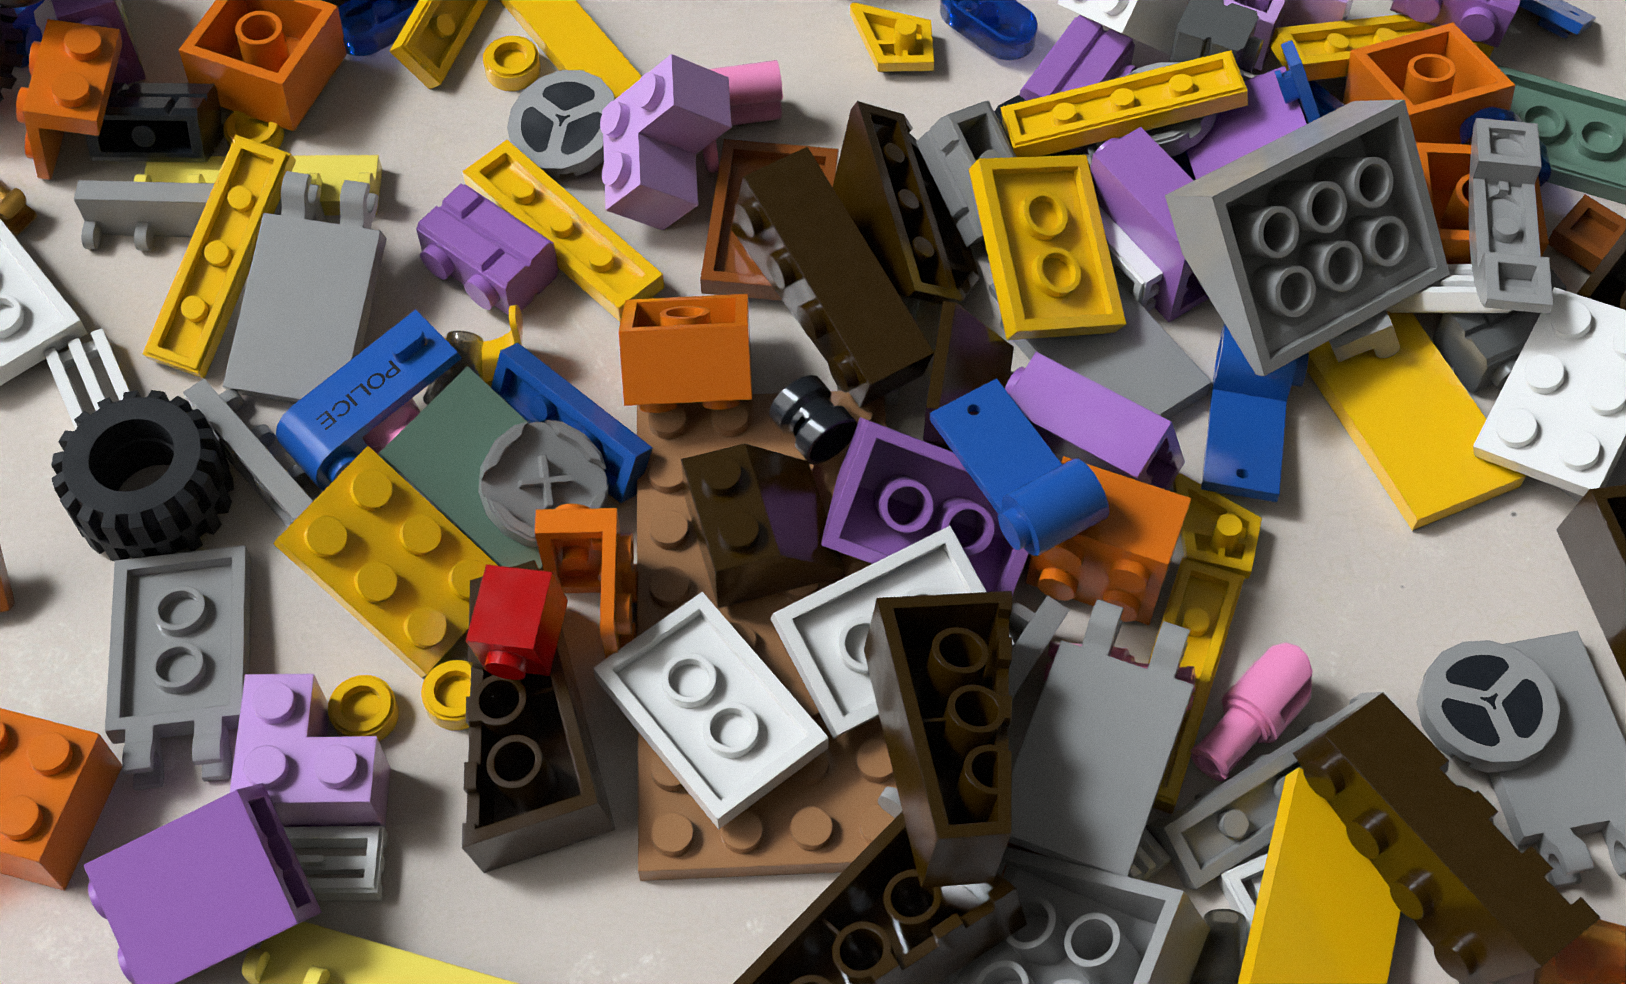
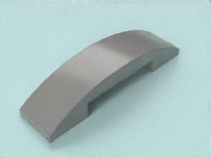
[1468,118,1553,314]

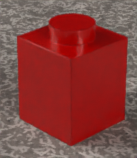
[466,564,568,680]

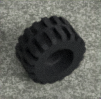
[51,390,234,562]

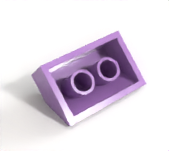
[821,417,1029,595]

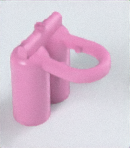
[702,60,783,173]

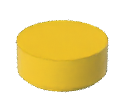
[483,36,541,91]
[223,111,284,149]
[421,660,471,730]
[328,675,399,741]

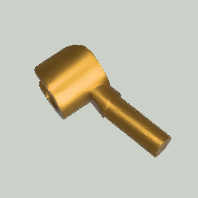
[0,181,37,236]

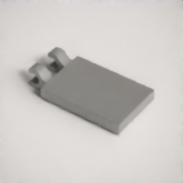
[222,171,387,403]
[989,277,1212,420]
[105,545,251,790]
[1008,599,1194,877]
[1487,630,1626,888]

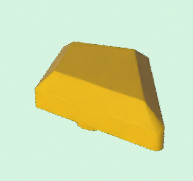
[850,2,934,72]
[1173,473,1262,579]

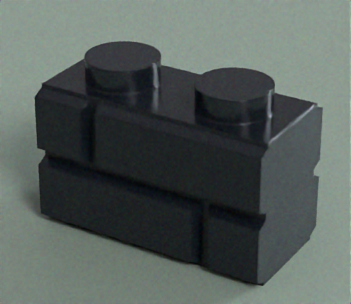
[85,83,224,162]

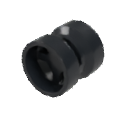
[769,375,857,465]

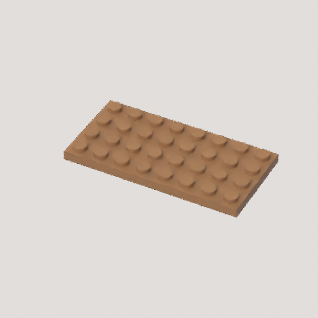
[637,391,897,881]

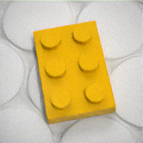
[969,155,1126,340]
[273,446,498,678]

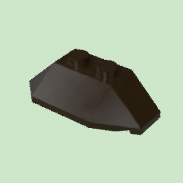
[833,101,980,305]

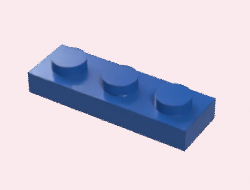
[491,343,653,503]

